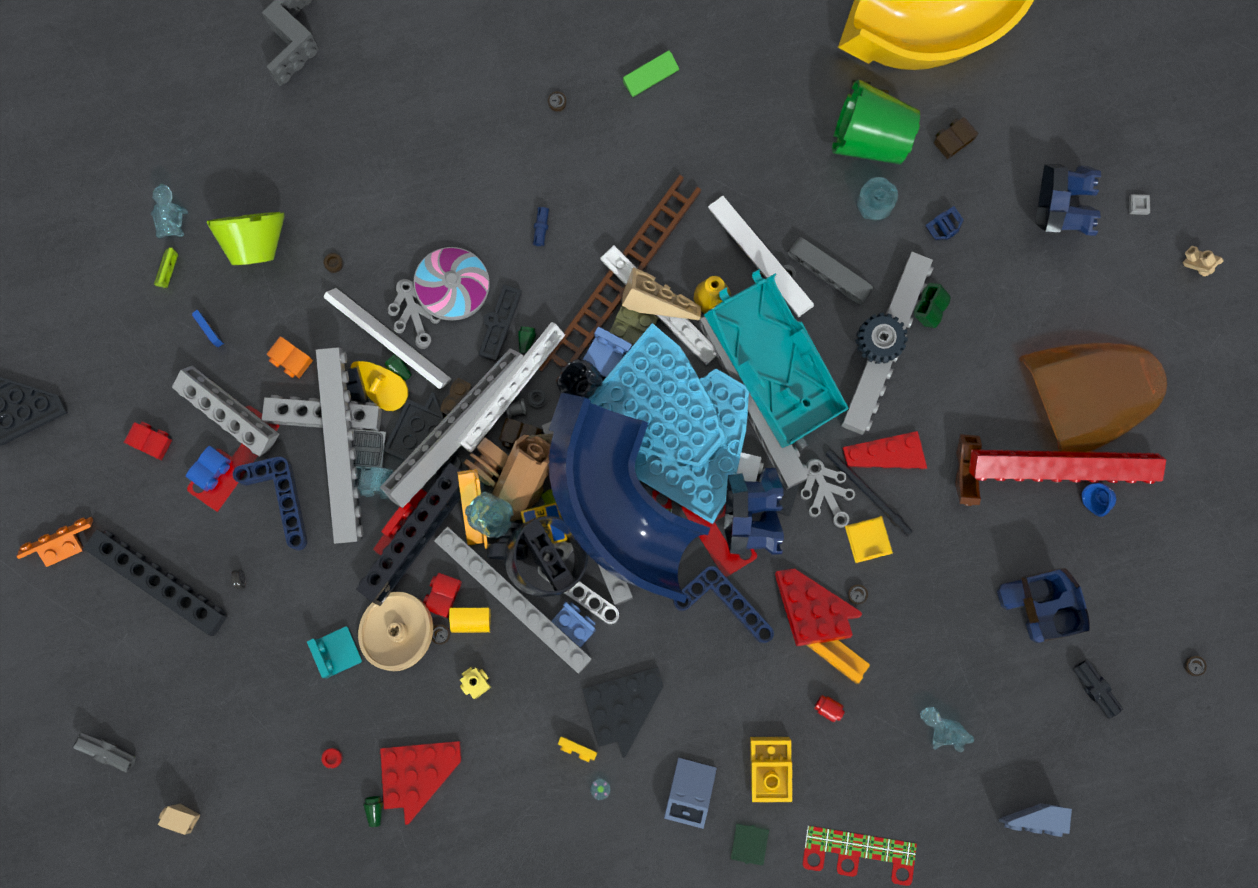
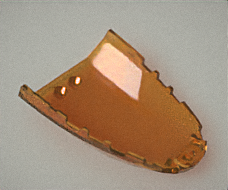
[1019,343,1167,452]

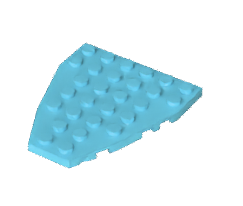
[589,323,726,468]
[635,369,749,524]

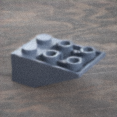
[664,758,717,829]
[999,803,1072,837]

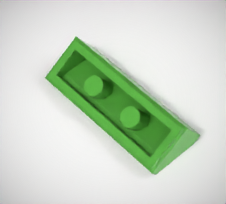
[623,50,679,97]

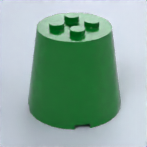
[832,79,920,164]

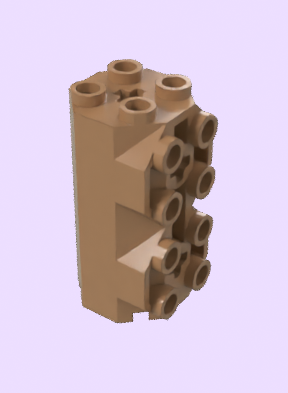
[490,435,550,522]

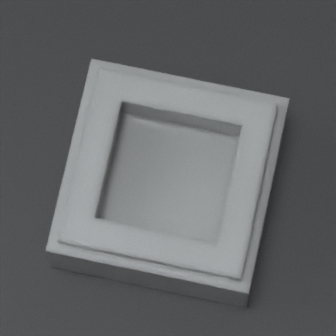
[1129,194,1150,215]

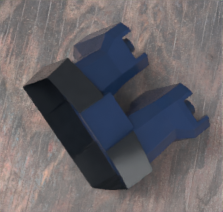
[1035,163,1101,236]
[724,468,784,555]

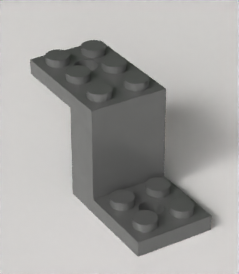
[262,0,319,86]

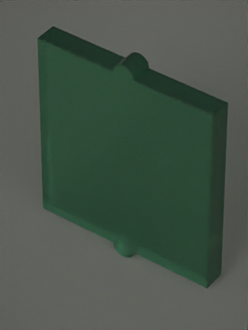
[730,824,769,866]

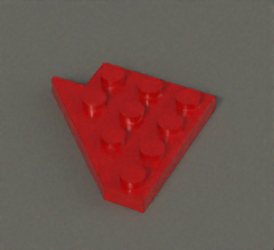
[775,569,862,646]
[380,741,462,825]

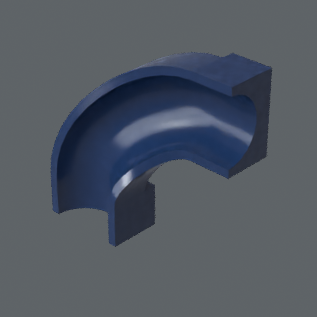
[549,393,710,603]

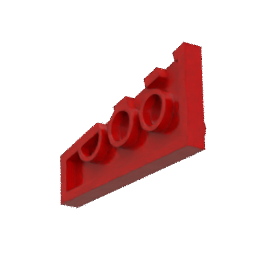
[842,431,927,469]

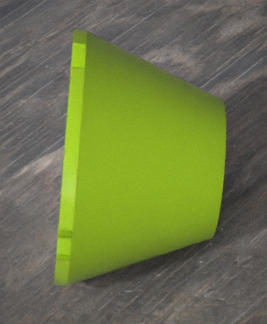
[207,212,285,265]

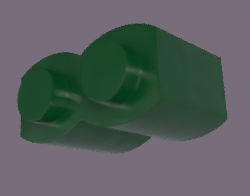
[914,283,951,328]

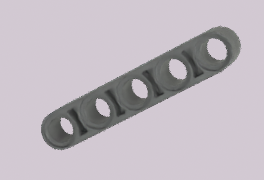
[787,237,873,305]

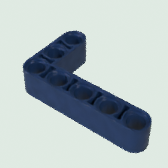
[233,457,307,550]
[674,566,774,643]

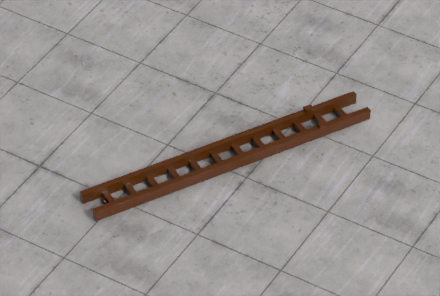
[538,175,701,383]

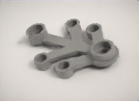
[388,279,441,349]
[800,459,855,528]

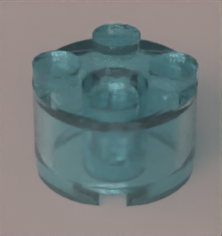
[857,177,898,220]
[358,466,393,500]
[465,492,513,537]

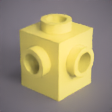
[460,667,491,699]

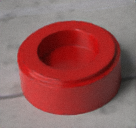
[322,748,343,768]

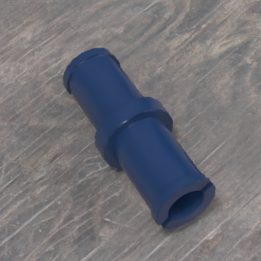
[533,207,550,246]

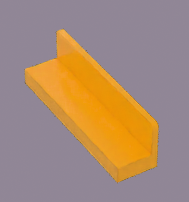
[457,469,488,549]
[807,640,870,684]

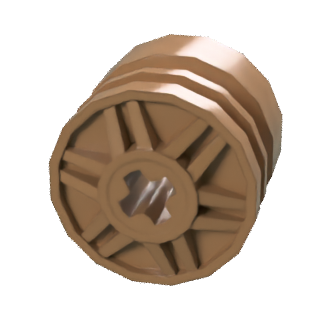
[463,438,509,488]

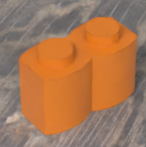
[267,336,313,379]

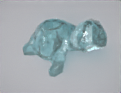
[151,184,188,238]
[920,707,974,752]

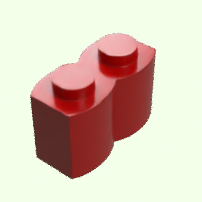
[124,421,172,461]
[423,573,462,618]

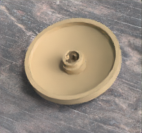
[358,592,433,671]

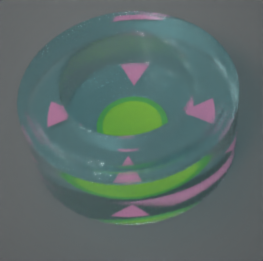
[591,779,611,800]

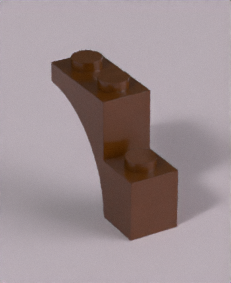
[955,434,982,506]

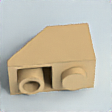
[158,804,200,835]

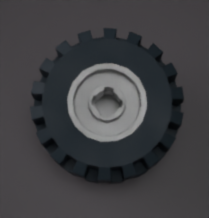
[856,313,908,364]

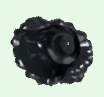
[557,359,602,399]

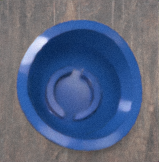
[1082,483,1116,517]

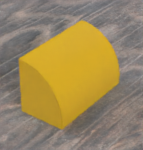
[449,608,491,633]

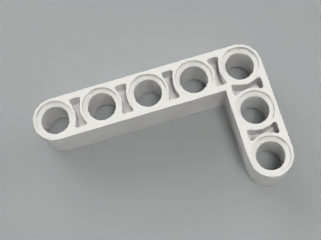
[538,541,619,624]

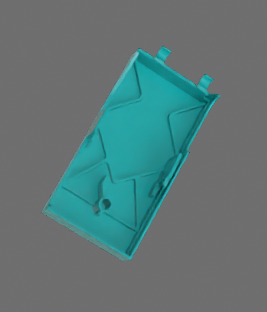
[704,269,849,448]

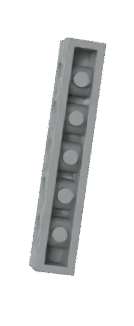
[172,366,279,457]
[262,395,382,431]

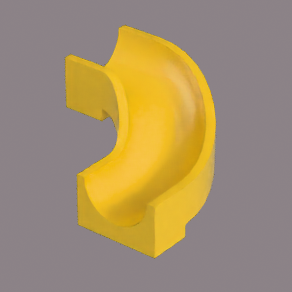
[838,0,1034,70]

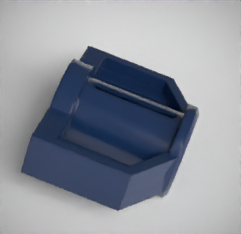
[925,206,964,240]

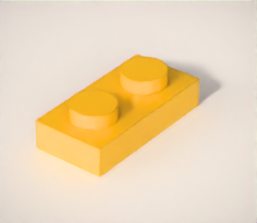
[558,736,598,762]

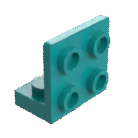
[307,627,362,678]

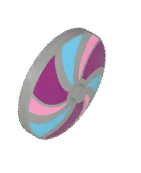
[414,247,490,320]

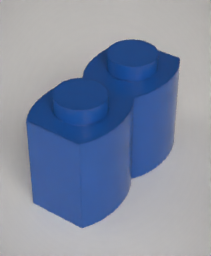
[186,446,231,491]

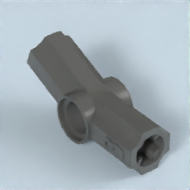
[73,731,136,773]

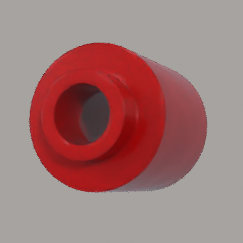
[814,695,845,723]

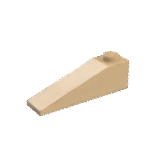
[622,267,701,320]

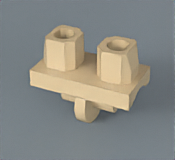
[1183,246,1223,276]

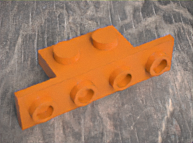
[17,517,93,567]

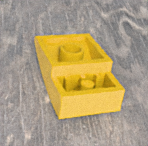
[750,737,792,802]

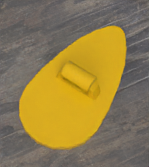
[351,361,408,411]

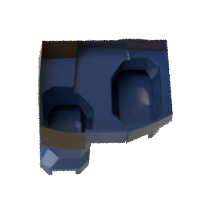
[997,568,1090,643]

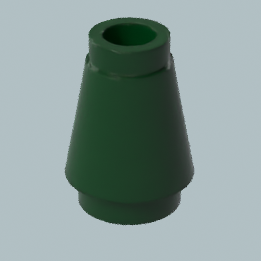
[518,326,537,354]
[384,354,412,381]
[363,796,383,827]

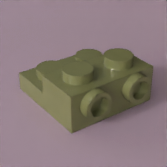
[609,306,658,346]

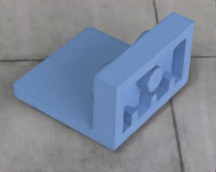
[583,327,632,378]
[551,602,596,648]

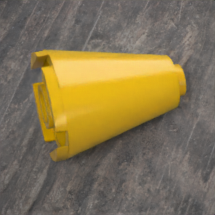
[694,276,731,314]

